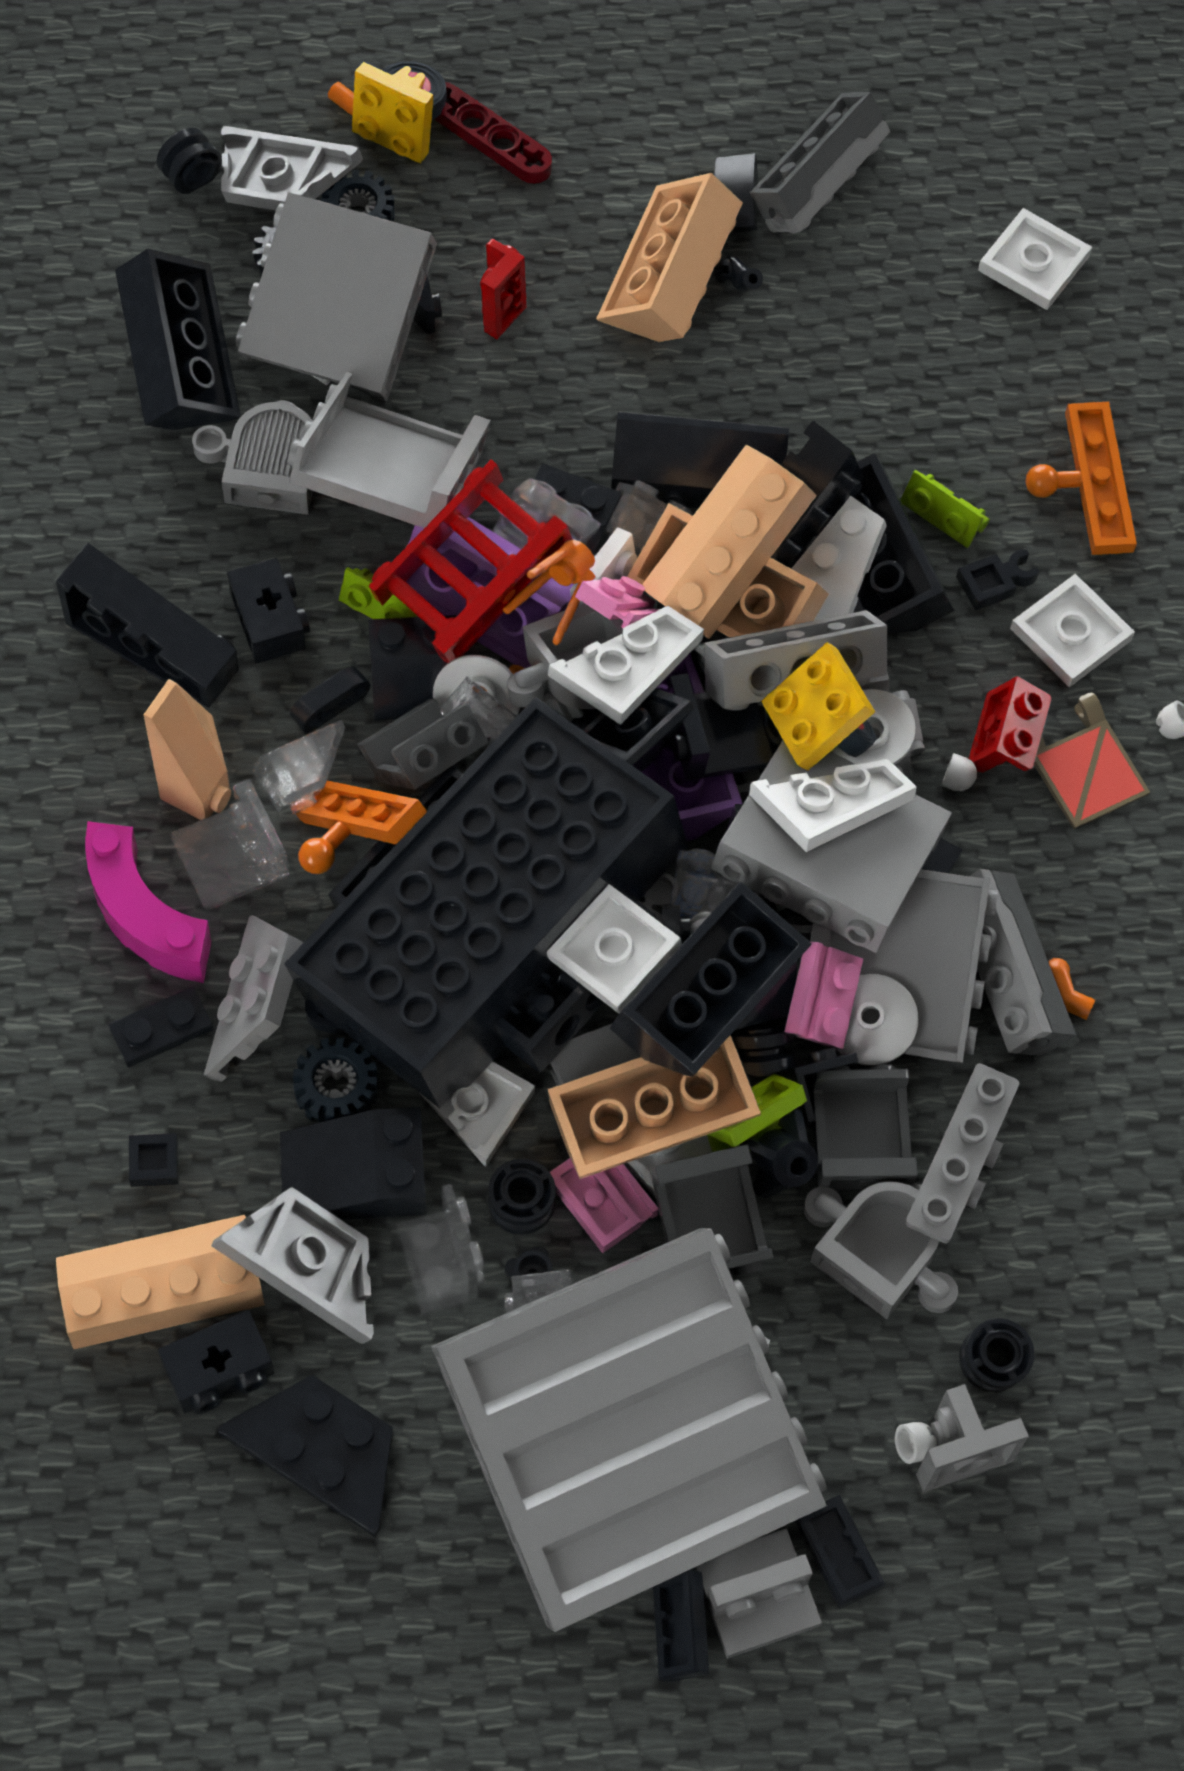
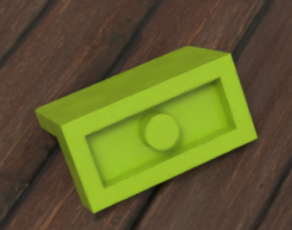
[707,1074,807,1152]

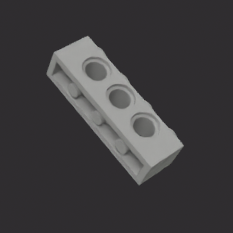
[704,610,887,710]

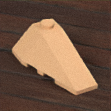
[143,679,231,823]

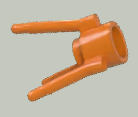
[503,540,596,645]

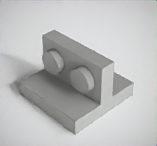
[916,1384,1029,1493]
[694,1528,822,1659]

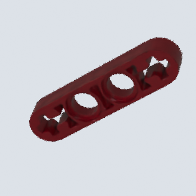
[434,82,552,184]

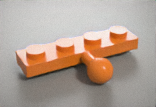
[1025,401,1137,555]
[293,780,427,874]

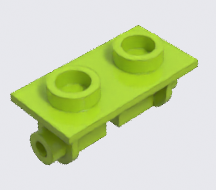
[901,470,990,548]
[338,567,418,619]

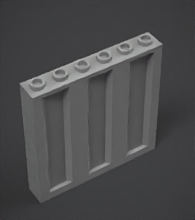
[431,1228,827,1632]

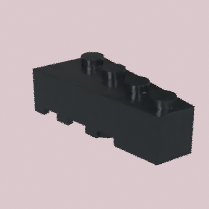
[771,421,864,569]
[56,543,239,708]

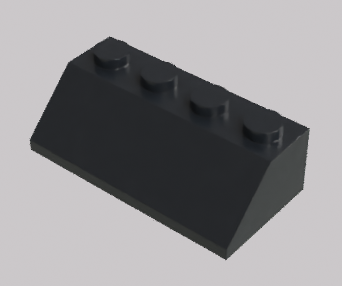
[115,249,241,430]
[611,412,789,510]
[833,453,955,633]
[609,881,812,1077]

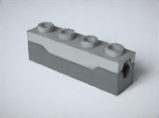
[750,92,891,234]
[970,869,1076,1056]

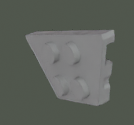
[221,126,363,211]
[203,915,304,1082]
[211,1187,374,1344]

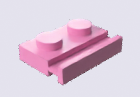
[575,576,660,628]
[784,941,863,1049]
[550,1158,659,1253]

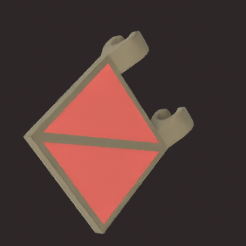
[1034,692,1150,829]

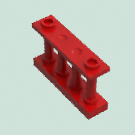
[368,459,573,664]

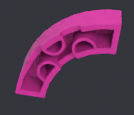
[85,821,212,983]

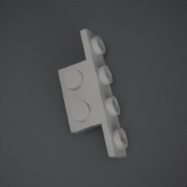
[905,1063,1019,1244]

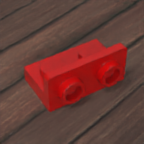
[480,239,527,340]
[969,676,1051,773]

